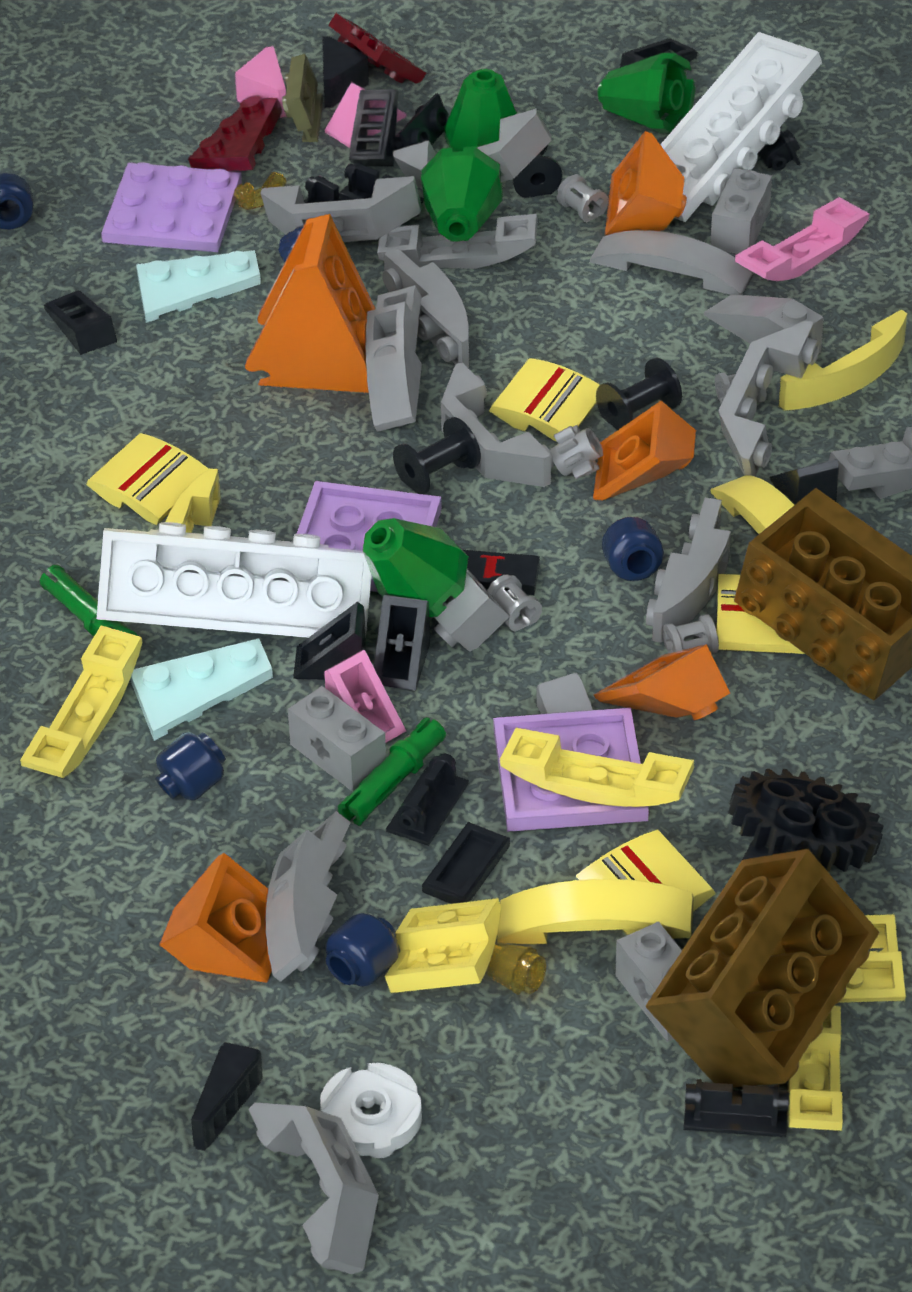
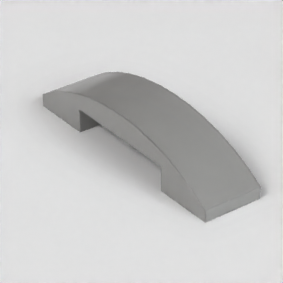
[377,214,538,269]
[590,230,754,295]

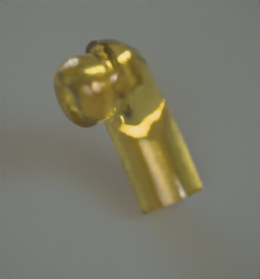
[234,172,286,210]

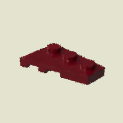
[328,13,427,84]
[188,96,283,171]

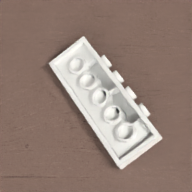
[660,32,822,222]
[97,522,372,638]

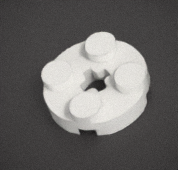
[320,1063,422,1158]

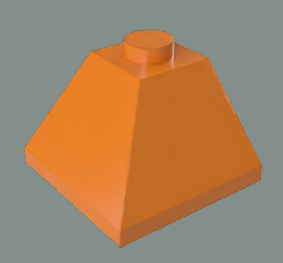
[605,131,687,236]
[593,401,696,500]
[593,644,730,720]
[159,853,272,983]

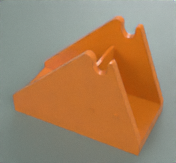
[245,214,376,393]

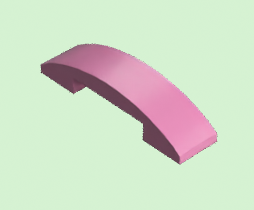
[735,197,869,281]

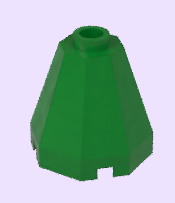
[598,53,696,134]
[445,69,517,152]
[421,146,503,242]
[363,518,469,617]

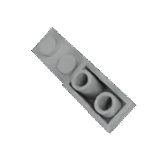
[382,248,469,368]
[366,285,422,432]
[828,427,912,499]
[646,497,731,642]
[266,811,351,982]

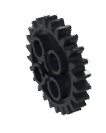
[728,769,884,872]

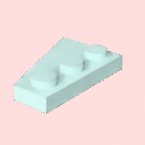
[136,250,261,323]
[130,639,273,741]

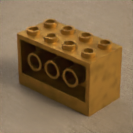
[734,488,912,701]
[645,849,880,1088]

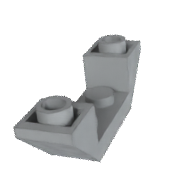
[393,109,552,189]
[261,176,422,242]
[718,320,821,476]
[441,362,554,487]
[248,1102,379,1274]

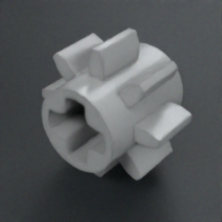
[550,425,603,479]

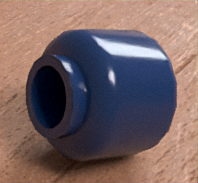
[0,173,34,229]
[602,517,664,581]
[155,732,226,801]
[326,913,398,987]

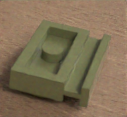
[282,54,324,142]

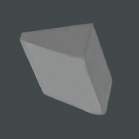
[536,673,593,714]

